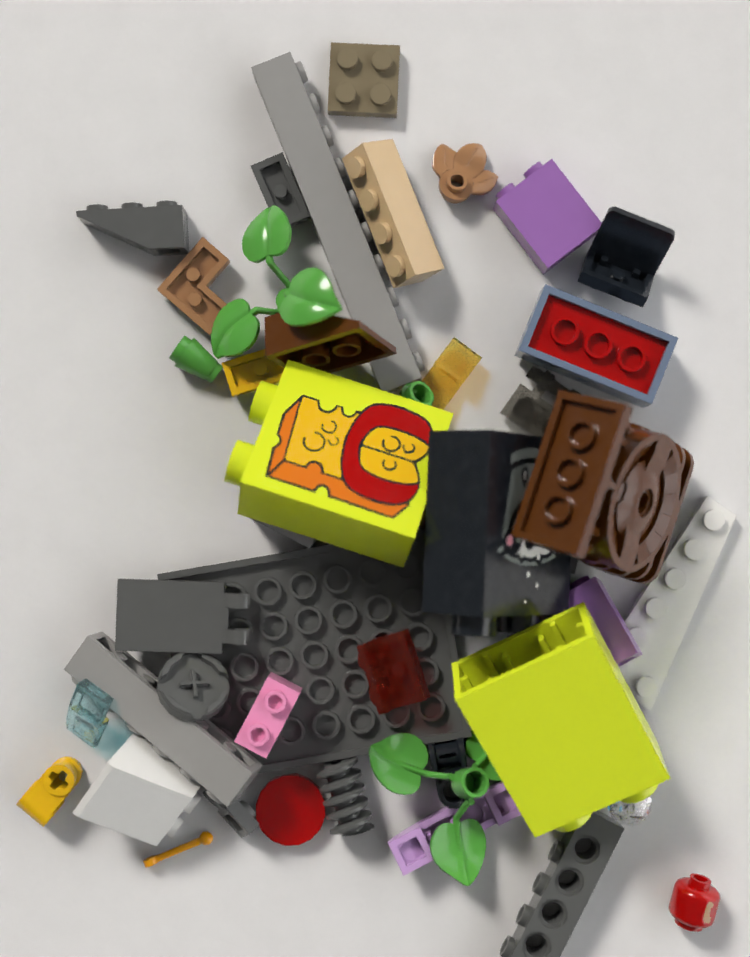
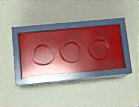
[514,284,678,408]

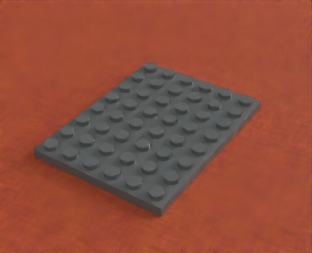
[157,528,472,773]

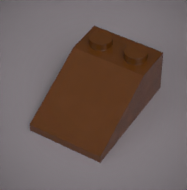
[265,311,397,373]

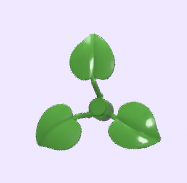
[211,205,342,359]
[369,730,502,886]

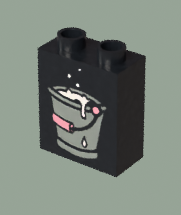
[422,430,571,637]

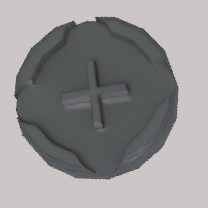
[156,652,230,722]

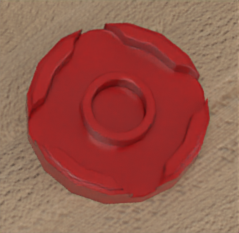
[256,773,326,846]

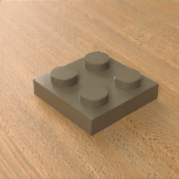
[328,42,400,118]

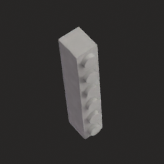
[64,632,263,807]

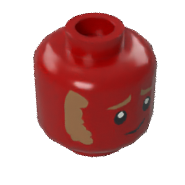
[669,873,720,932]

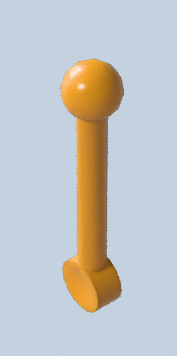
[143,831,213,868]

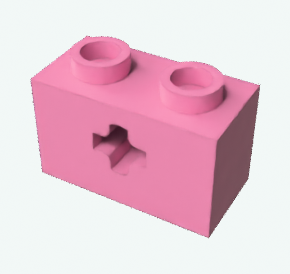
[234,672,303,758]

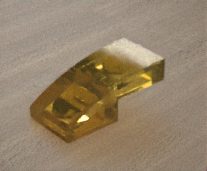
[421,337,482,410]

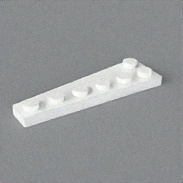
[619,496,737,710]

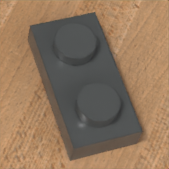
[251,152,311,227]

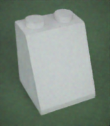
[72,733,202,846]

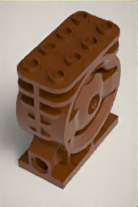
[511,390,694,584]

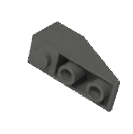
[76,200,189,256]

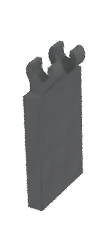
[115,578,251,654]

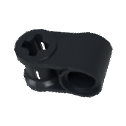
[428,737,467,809]

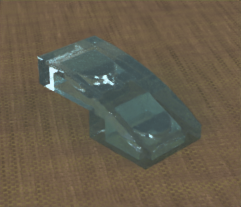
[66,678,114,748]

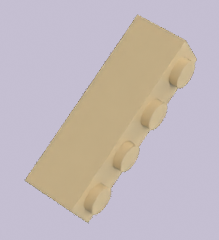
[342,139,445,288]

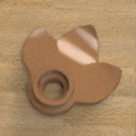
[432,143,498,204]

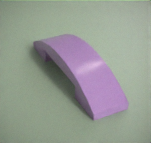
[387,781,521,876]

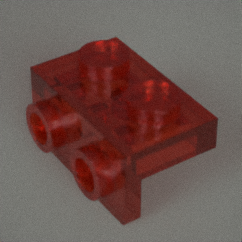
[357,628,431,715]

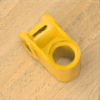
[16,756,83,827]

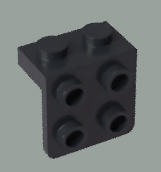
[577,207,675,308]

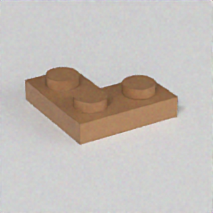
[157,237,230,336]

